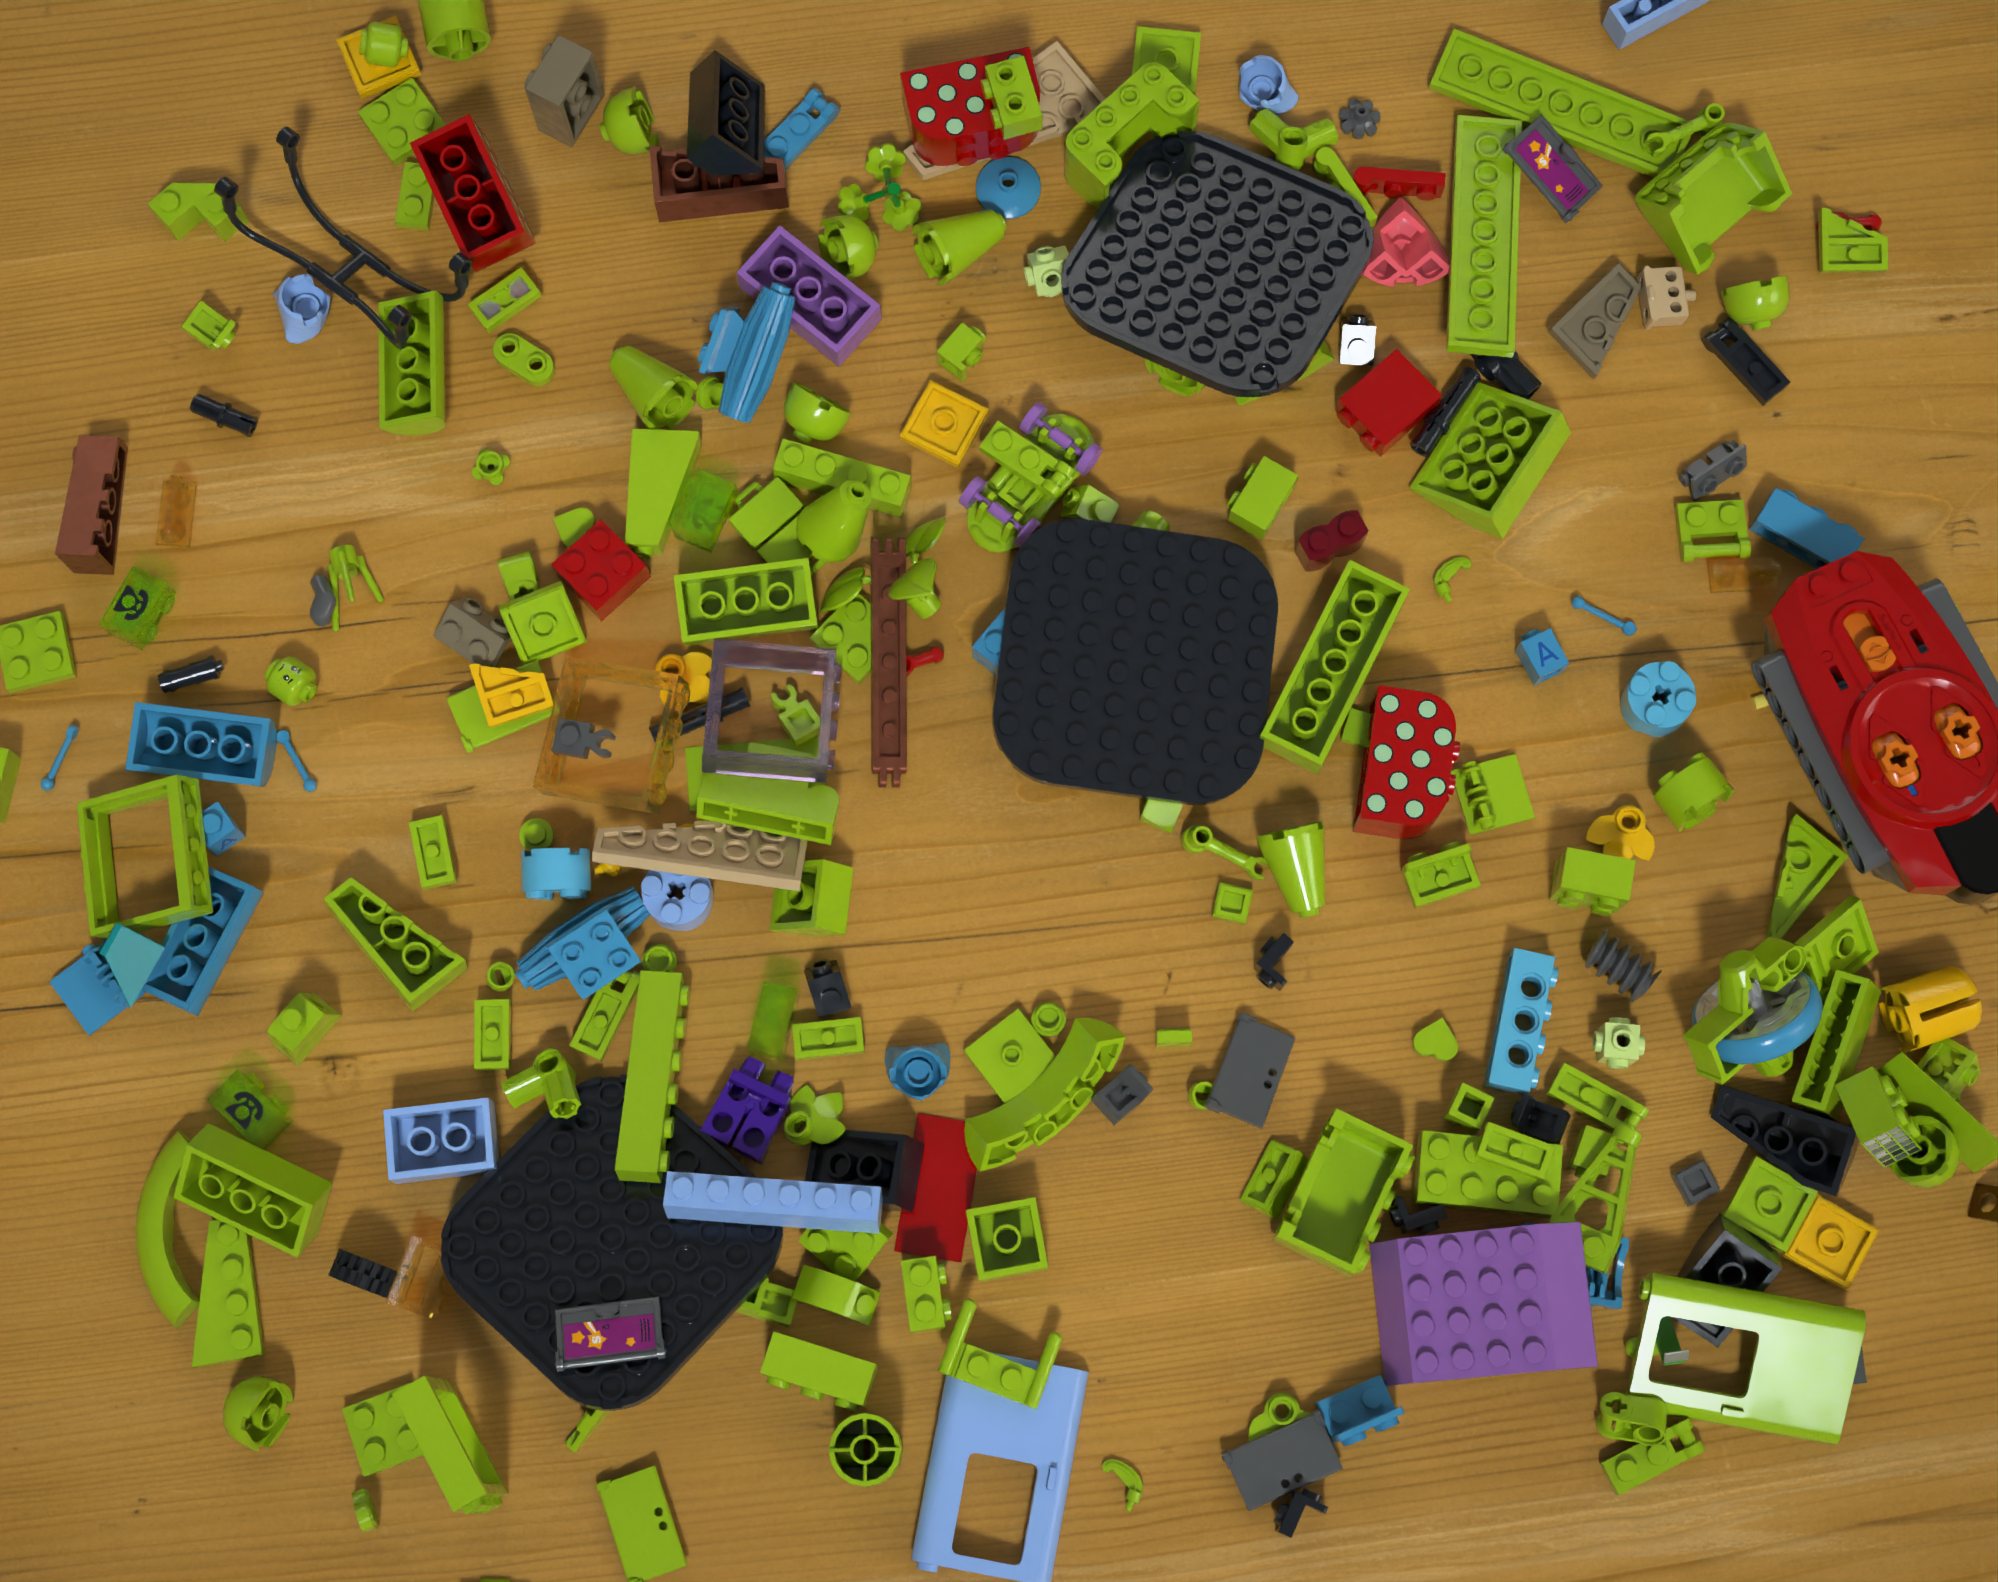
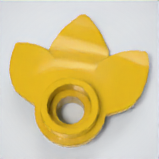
[655,652,715,715]
[1586,805,1655,861]

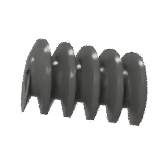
[1585,928,1662,1002]

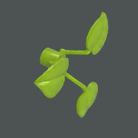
[820,516,946,619]

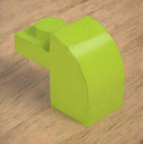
[792,1265,881,1326]

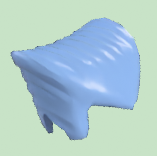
[1239,55,1299,115]
[273,274,331,344]

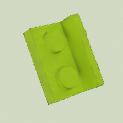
[1917,1038,1981,1103]

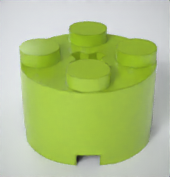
[1653,752,1735,832]

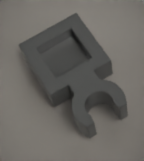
[551,718,616,759]

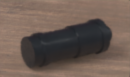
[158,655,225,693]

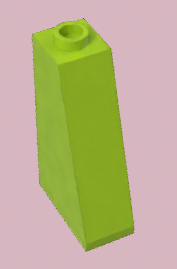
[625,429,702,559]

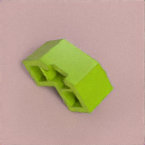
[147,182,249,242]

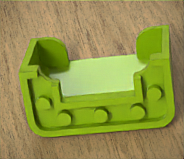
[1635,122,1792,275]

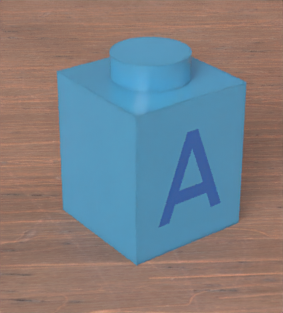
[1515,628,1569,686]
[202,801,246,856]

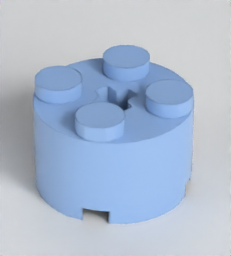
[641,870,714,931]

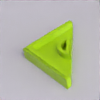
[565,1409,611,1453]

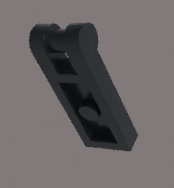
[1701,317,1790,406]

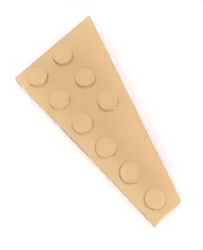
[592,820,808,891]

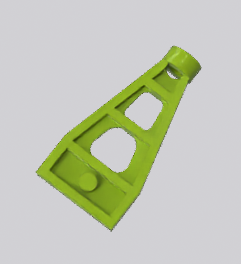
[1549,1124,1643,1274]

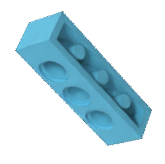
[1484,948,1559,1095]

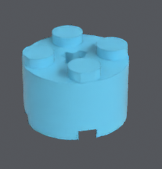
[1620,661,1696,737]
[521,848,591,900]

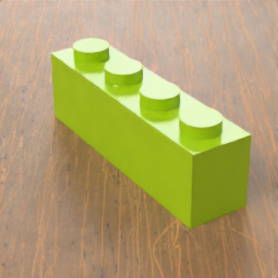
[773,439,912,518]

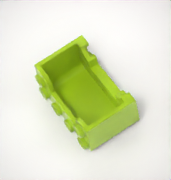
[1064,62,1200,211]
[1272,1108,1415,1277]

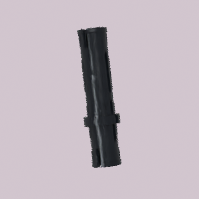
[1410,366,1481,457]
[649,687,751,747]

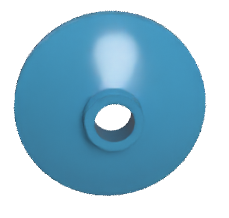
[976,157,1041,219]

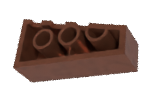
[649,145,789,223]
[55,435,128,575]

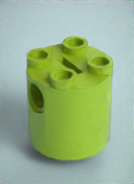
[418,0,491,62]
[829,1413,903,1487]

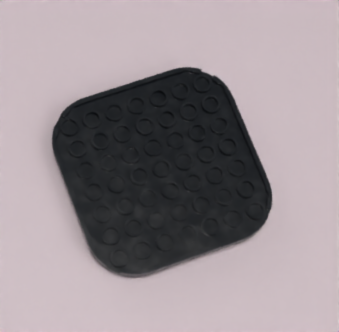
[1061,131,1374,397]
[992,518,1278,805]
[440,1075,783,1411]

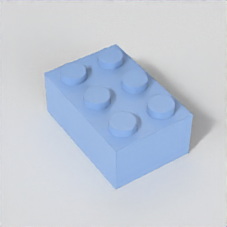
[383,1098,500,1184]

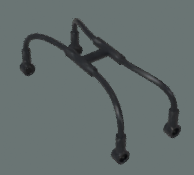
[214,126,472,349]

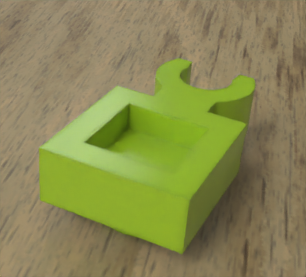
[771,684,825,746]

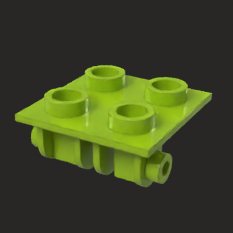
[1451,754,1535,835]

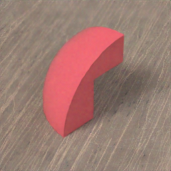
[1363,197,1450,287]

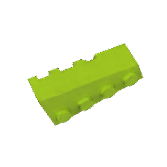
[323,877,468,1012]

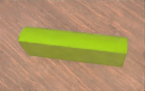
[1792,969,1881,1120]

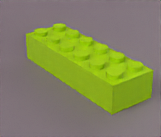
[1259,559,1410,775]

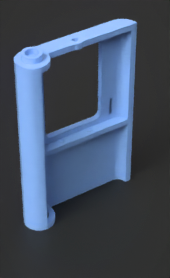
[911,1352,1089,1582]

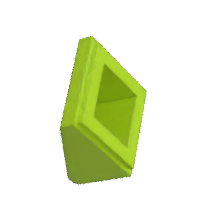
[1140,799,1183,834]

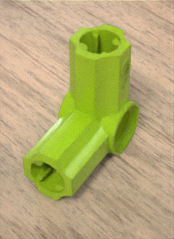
[1249,108,1339,170]
[501,1048,581,1119]

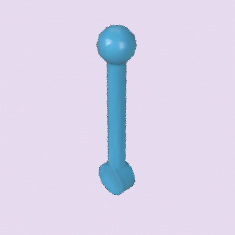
[1571,596,1636,636]
[40,725,79,791]
[276,730,317,792]

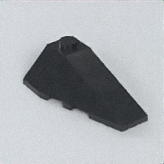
[1711,1085,1859,1197]

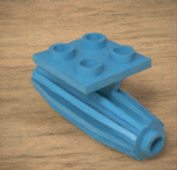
[698,282,795,423]
[514,886,650,1000]

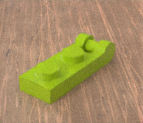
[1313,147,1378,228]
[979,421,1075,499]
[569,970,640,1062]
[1546,1062,1649,1132]
[1600,1418,1706,1495]

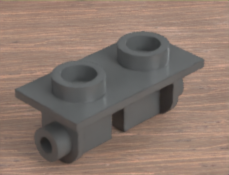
[1678,440,1747,501]

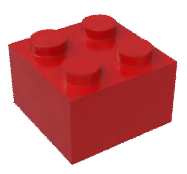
[551,519,651,622]

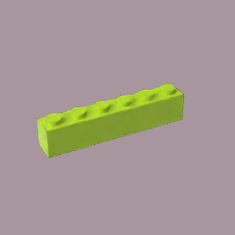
[615,970,690,1183]

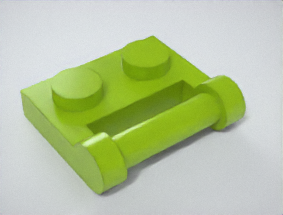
[1674,499,1751,562]

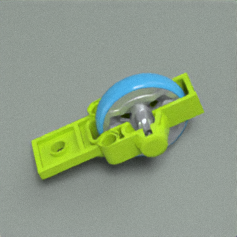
[1683,895,1879,1085]

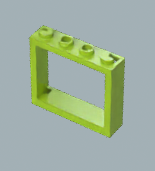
[77,774,213,939]
[392,1375,508,1515]

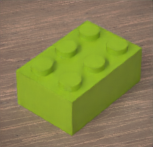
[760,1331,879,1412]

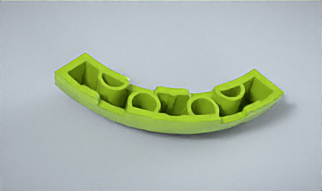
[964,1018,1126,1172]
[135,1130,200,1329]

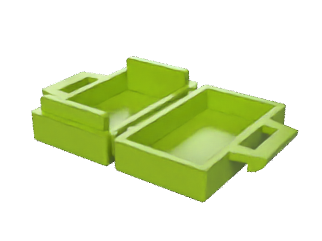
[728,477,827,575]

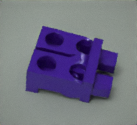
[700,1056,794,1165]

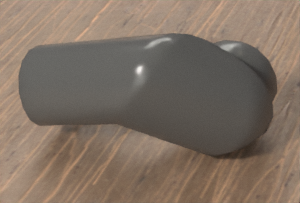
[310,575,336,626]

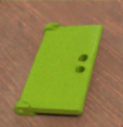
[446,659,562,753]
[595,1465,688,1582]

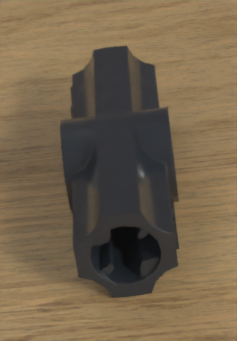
[1470,350,1542,400]

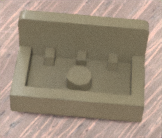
[433,598,512,667]

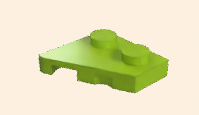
[1818,208,1888,273]

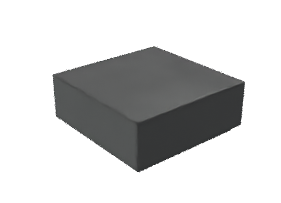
[1671,1159,1720,1207]

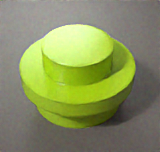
[696,376,723,410]
[519,818,554,852]
[642,944,677,972]
[1031,1002,1066,1037]

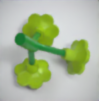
[838,143,922,231]

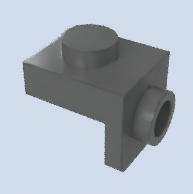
[1091,1064,1153,1125]

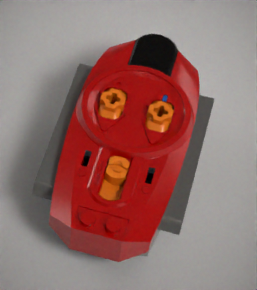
[1751,551,1998,905]

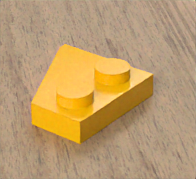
[469,663,555,728]

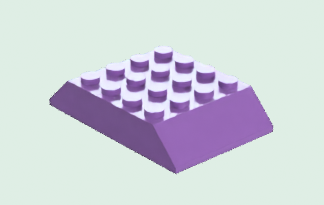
[1370,1222,1598,1386]

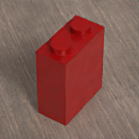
[1335,349,1442,457]

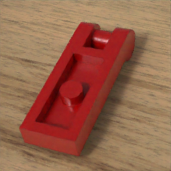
[1353,167,1446,201]

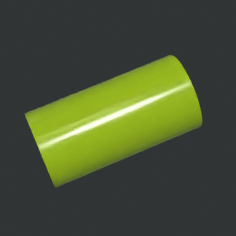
[378,290,445,435]

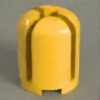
[1879,966,1982,1053]

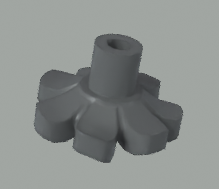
[1339,99,1380,139]

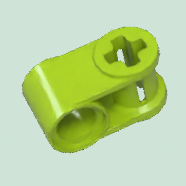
[497,550,540,601]
[1596,1392,1667,1446]

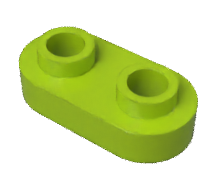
[493,333,555,386]

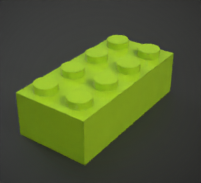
[673,558,818,646]
[173,1123,333,1258]
[1412,1130,1563,1219]

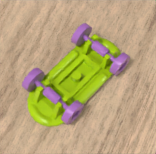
[959,402,1103,553]

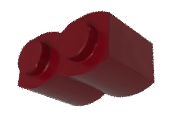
[1295,510,1369,572]

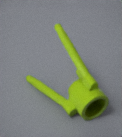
[327,545,384,632]

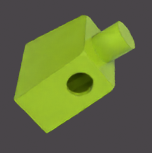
[266,992,342,1066]

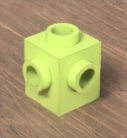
[1024,245,1069,297]
[1592,1017,1645,1069]

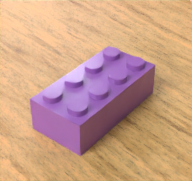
[736,225,882,367]

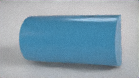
[125,702,276,787]
[142,867,264,1017]

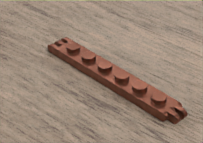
[870,537,907,788]

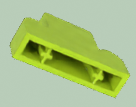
[696,742,839,845]

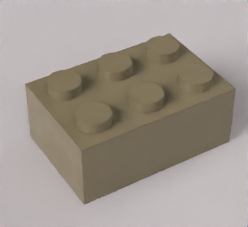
[525,34,605,148]

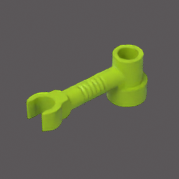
[1644,103,1725,157]
[1181,825,1268,880]

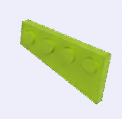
[192,1219,265,1368]

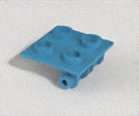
[49,939,146,1036]

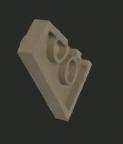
[1548,263,1642,379]

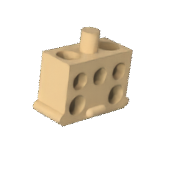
[1636,266,1696,330]

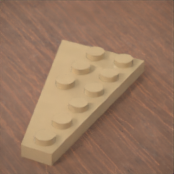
[903,41,1106,180]

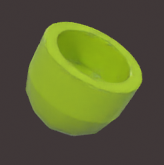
[486,962,515,991]
[1188,1082,1213,1110]

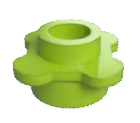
[472,449,510,486]

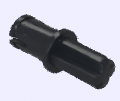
[190,394,258,437]

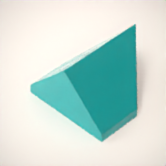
[99,923,165,1009]

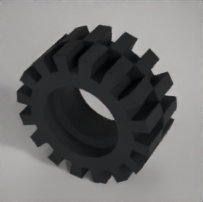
[328,1249,399,1298]

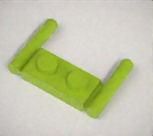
[938,1299,1062,1410]

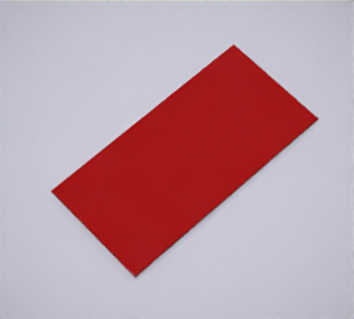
[894,1113,977,1263]

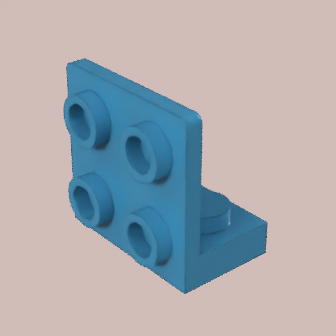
[1315,1374,1405,1447]

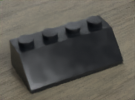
[687,50,765,175]

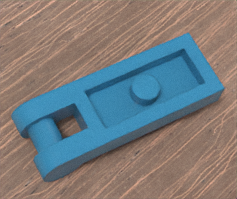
[764,88,840,170]

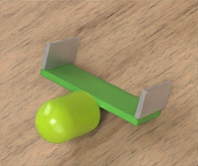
[1625,1316,1689,1366]

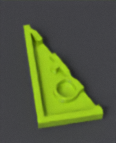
[1766,814,1848,939]

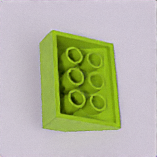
[1410,382,1571,539]

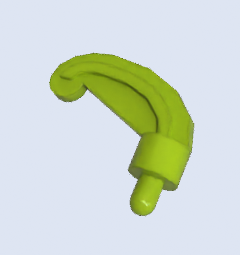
[1434,557,1472,603]
[1102,1459,1143,1512]

